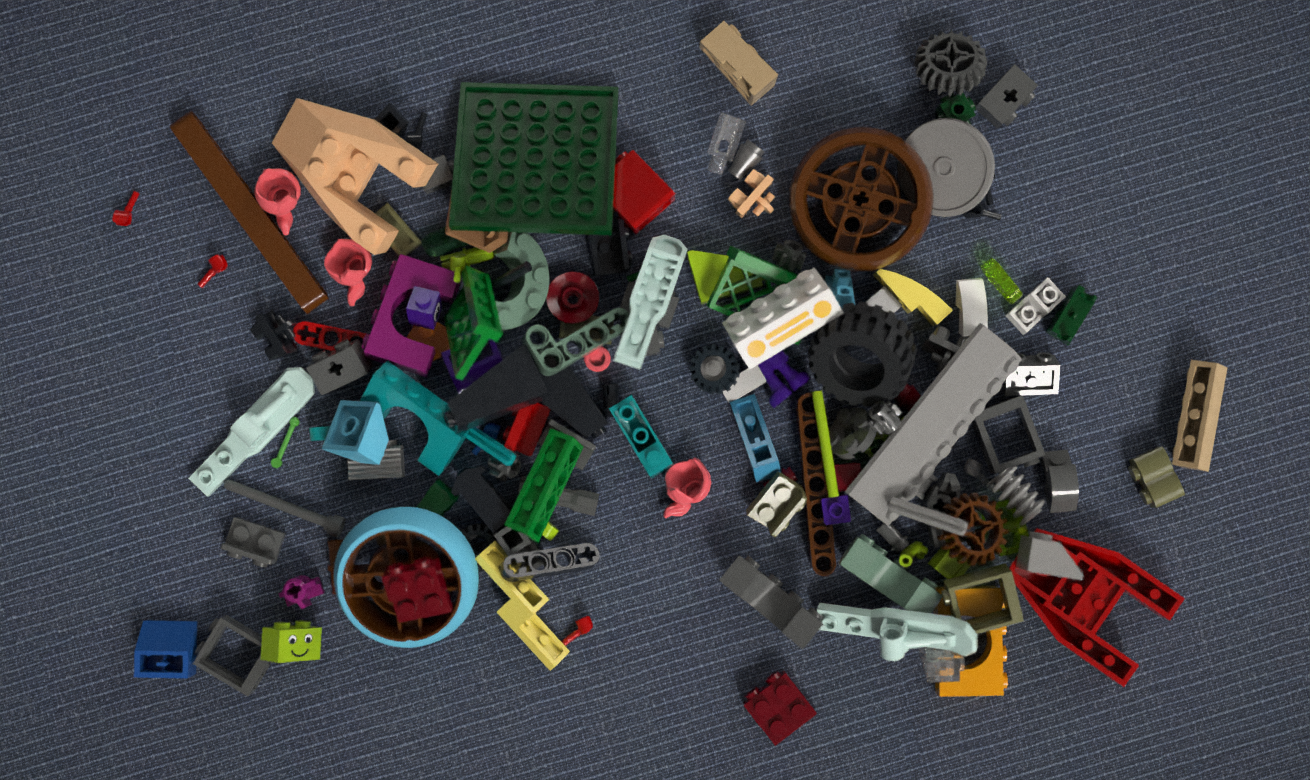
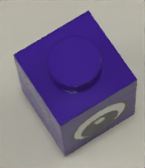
[406,286,442,330]

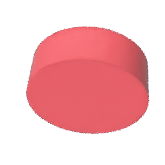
[584,346,611,372]

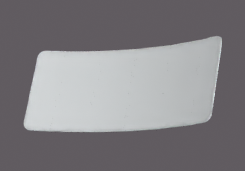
[723,365,766,403]

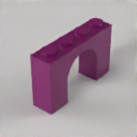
[362,254,462,378]

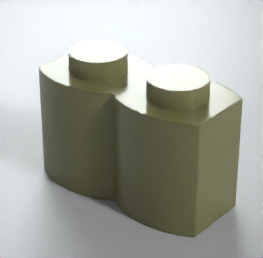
[1128,446,1185,508]

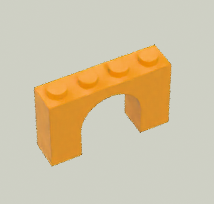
[934,586,1008,697]

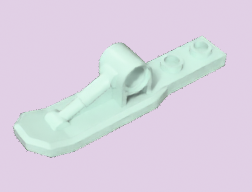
[614,235,688,369]
[188,367,315,497]
[817,603,977,661]

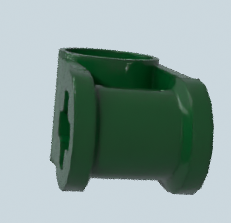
[416,479,460,516]

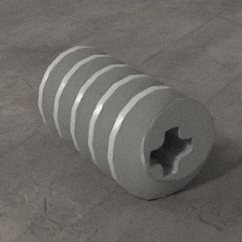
[988,465,1045,527]

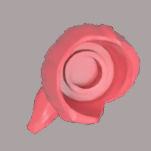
[254,168,301,235]
[324,238,372,306]
[663,458,711,519]

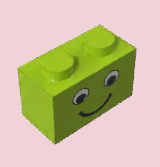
[261,620,322,663]

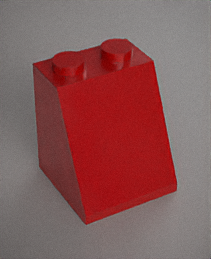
[613,150,675,235]

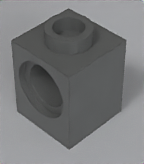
[423,155,454,194]

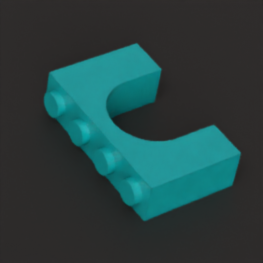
[360,361,471,476]

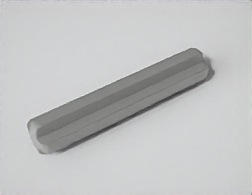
[888,497,968,536]

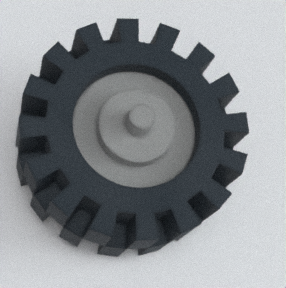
[690,344,740,395]

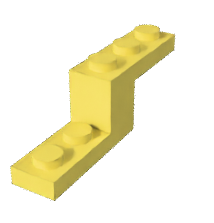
[476,541,570,671]

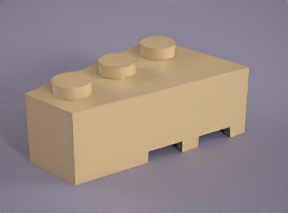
[699,21,778,106]

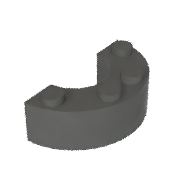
[719,555,823,650]

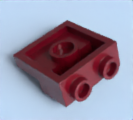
[382,557,453,623]
[743,670,817,746]

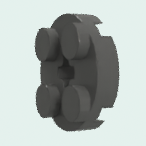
[829,408,876,460]

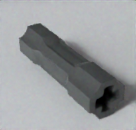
[517,476,600,516]

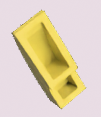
[873,269,953,326]

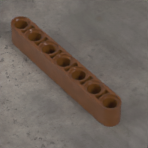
[796,393,836,576]

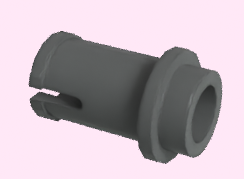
[876,523,909,553]

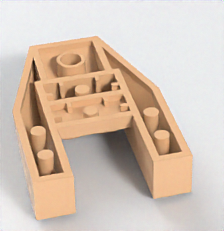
[272,98,438,255]

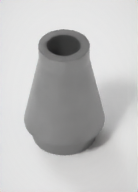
[728,140,764,180]

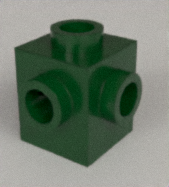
[935,92,976,125]

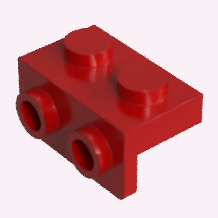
[502,403,551,456]

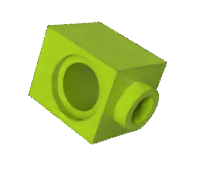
[928,546,970,579]

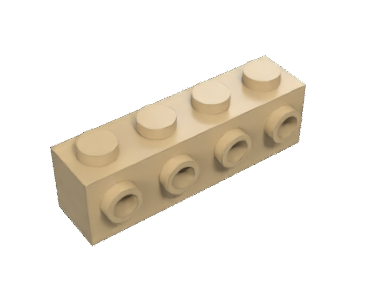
[1172,360,1227,472]

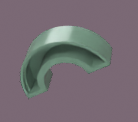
[494,232,549,331]
[838,533,942,613]

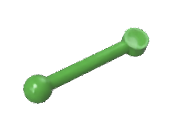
[271,417,300,468]

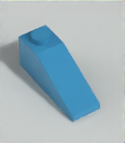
[730,394,781,483]

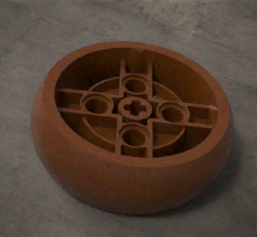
[789,127,934,271]

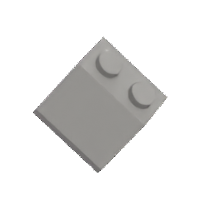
[1016,531,1083,580]

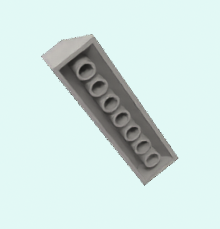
[845,323,1022,526]

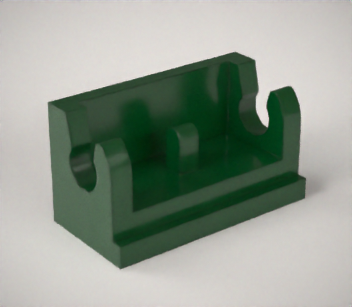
[1045,285,1097,346]

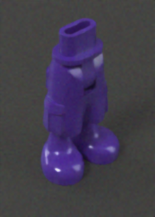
[758,350,811,408]

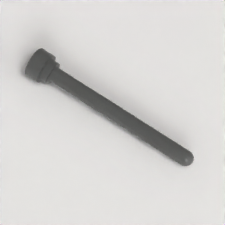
[224,480,346,538]

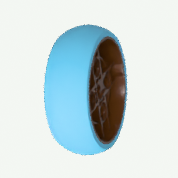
[334,507,479,648]

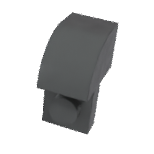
[1040,450,1079,513]
[494,526,543,569]

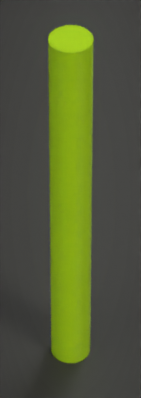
[812,390,839,498]

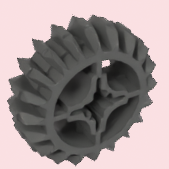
[914,29,987,97]

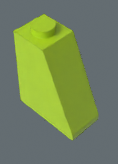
[687,250,764,305]

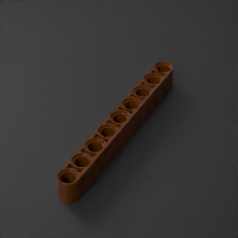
[169,110,329,314]

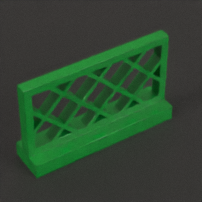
[706,245,802,345]
[444,265,503,380]

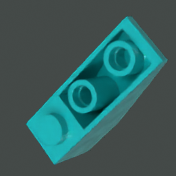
[609,395,673,479]

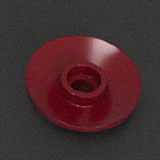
[546,272,599,324]

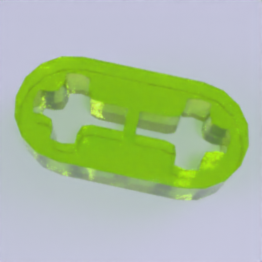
[980,258,1023,305]

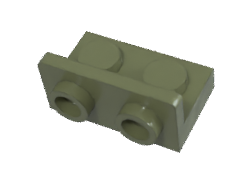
[746,471,807,537]

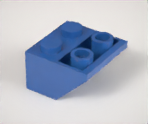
[134,620,197,678]

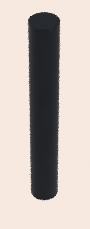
[491,261,532,292]

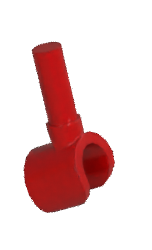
[112,191,140,226]
[197,254,228,288]
[561,616,593,646]

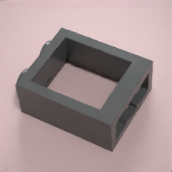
[971,395,1046,474]
[193,615,272,696]

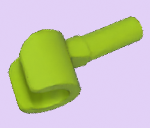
[450,254,466,283]

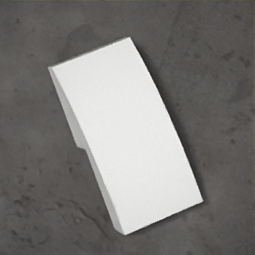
[956,278,988,337]
[1005,278,1066,335]

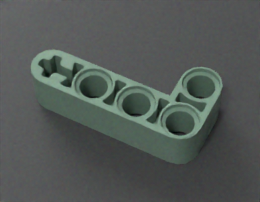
[522,308,630,376]

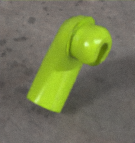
[899,541,928,567]

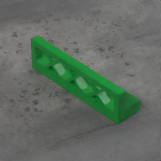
[505,428,584,543]

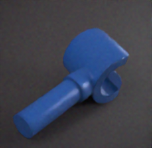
[471,422,501,455]

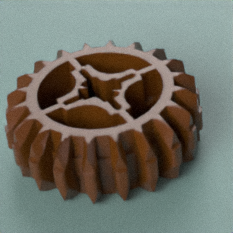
[936,492,1009,566]

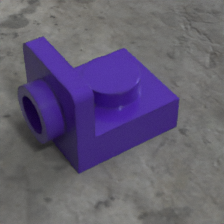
[821,494,851,525]

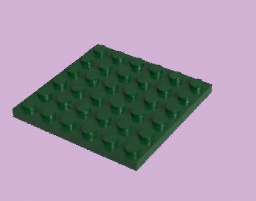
[449,82,619,235]

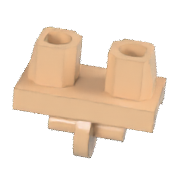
[728,169,775,219]

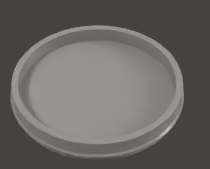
[897,118,995,217]

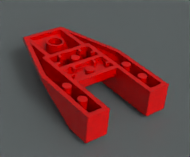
[1009,528,1185,687]

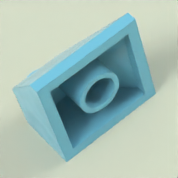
[322,400,389,465]

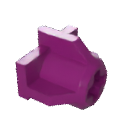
[278,575,325,609]

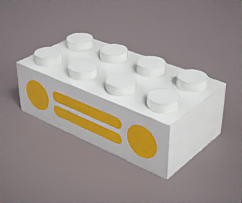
[723,268,843,369]

